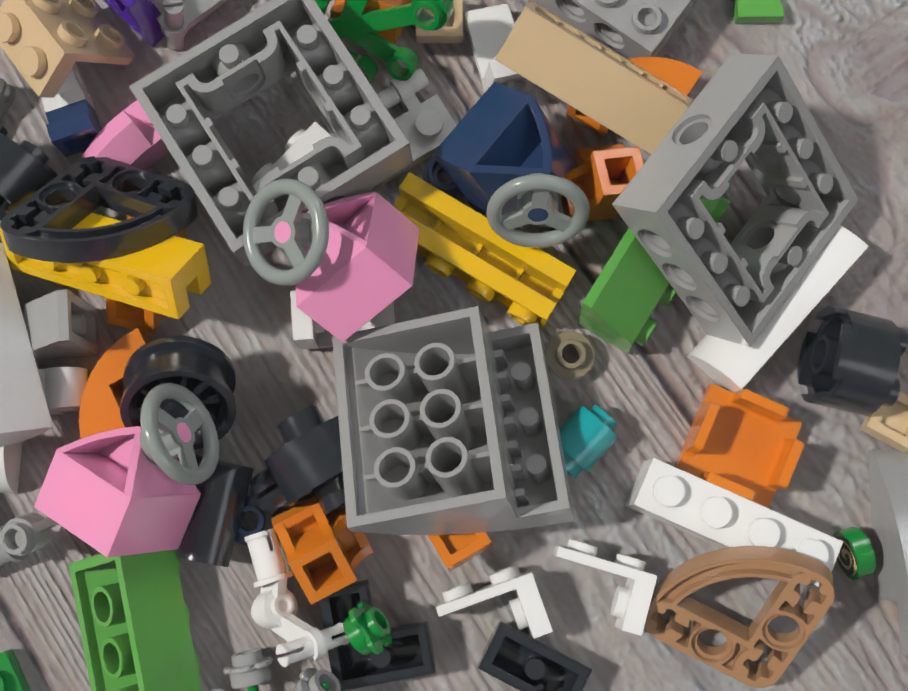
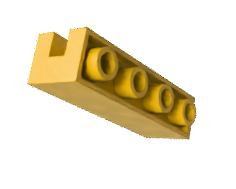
[393,172,577,329]
[0,204,211,320]

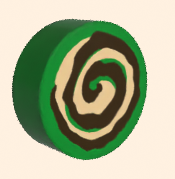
[832,527,876,580]

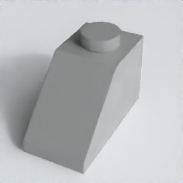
[23,289,99,361]

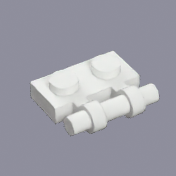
[377,69,457,185]

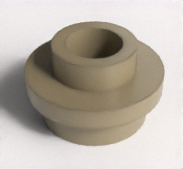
[546,331,595,380]

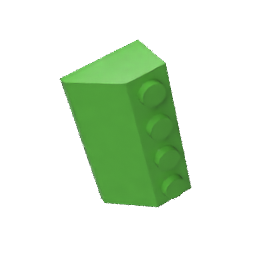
[578,180,731,354]
[68,550,202,691]

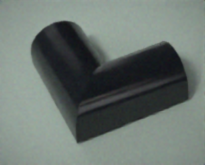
[176,454,254,567]
[319,579,436,691]
[478,621,592,691]

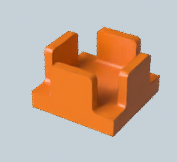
[674,383,805,508]

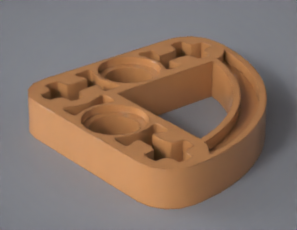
[644,546,835,688]

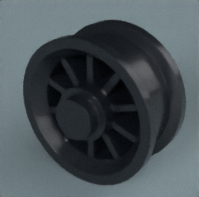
[120,335,236,450]

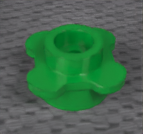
[343,600,392,655]

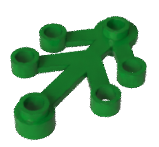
[315,0,454,83]

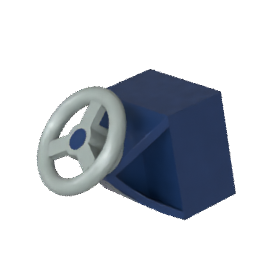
[432,81,590,248]

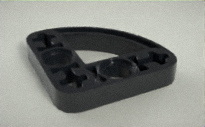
[0,156,198,263]

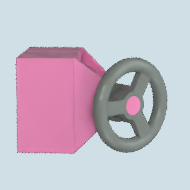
[243,178,419,343]
[34,383,219,558]

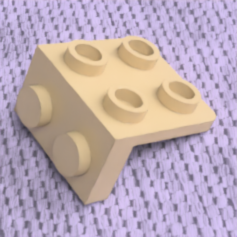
[0,0,134,98]

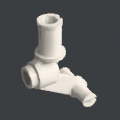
[244,528,349,667]

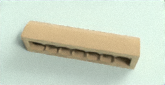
[495,0,694,154]

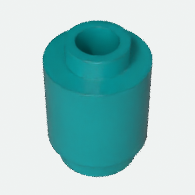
[560,404,618,479]

